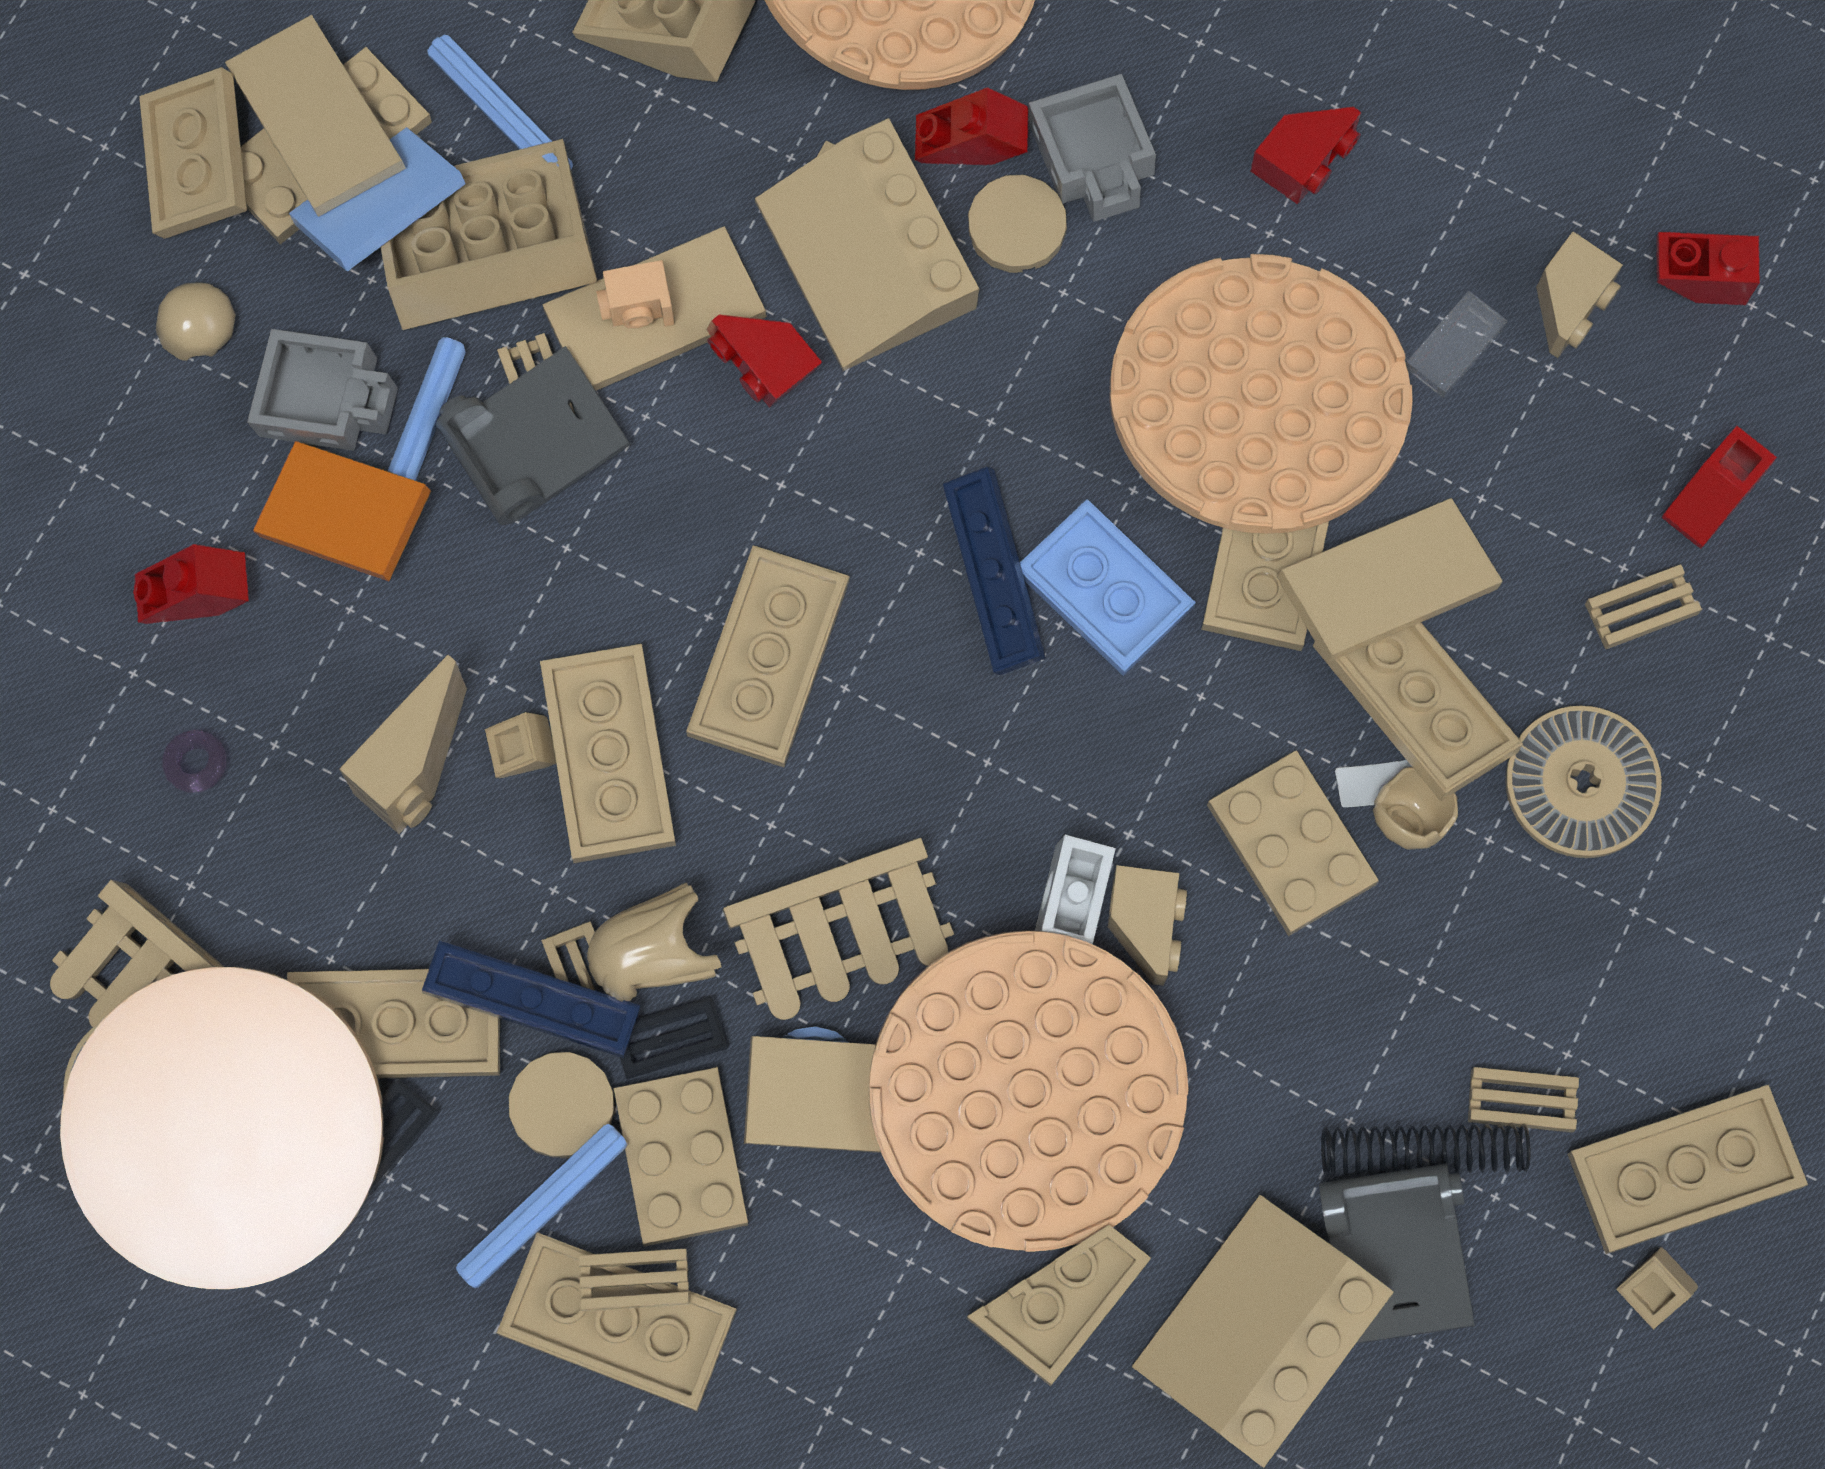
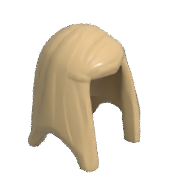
[587,883,721,1001]

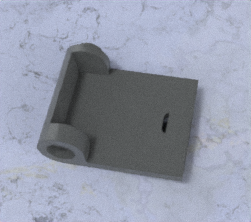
[436,346,631,525]
[1319,1163,1475,1344]

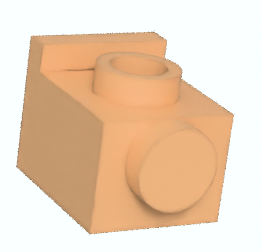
[596,260,674,328]

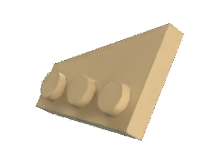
[967,1225,1151,1386]

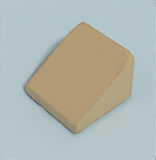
[485,712,556,778]
[1616,1248,1698,1329]

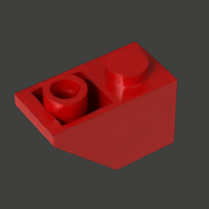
[915,87,1028,165]
[1250,107,1361,205]
[1656,232,1760,305]
[706,314,822,408]
[1661,426,1777,549]
[133,544,249,624]

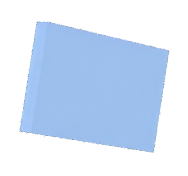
[289,127,466,271]
[1020,499,1196,676]

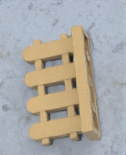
[722,838,954,1020]
[50,880,224,1027]

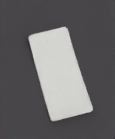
[1335,760,1412,807]

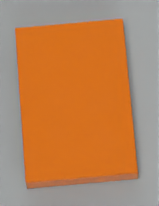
[253,441,431,581]

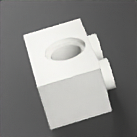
[1035,835,1116,944]

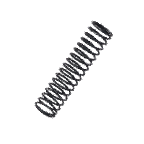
[1321,1124,1531,1176]

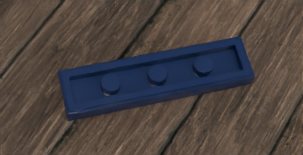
[943,467,1046,675]
[422,941,640,1058]

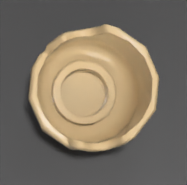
[156,283,236,361]
[1373,767,1458,850]

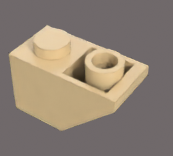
[1536,232,1623,358]
[1108,865,1187,986]

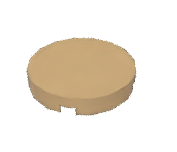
[968,175,1067,273]
[509,1052,614,1158]

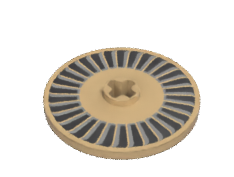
[1505,706,1662,858]

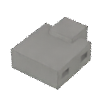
[1029,74,1156,222]
[247,329,398,451]

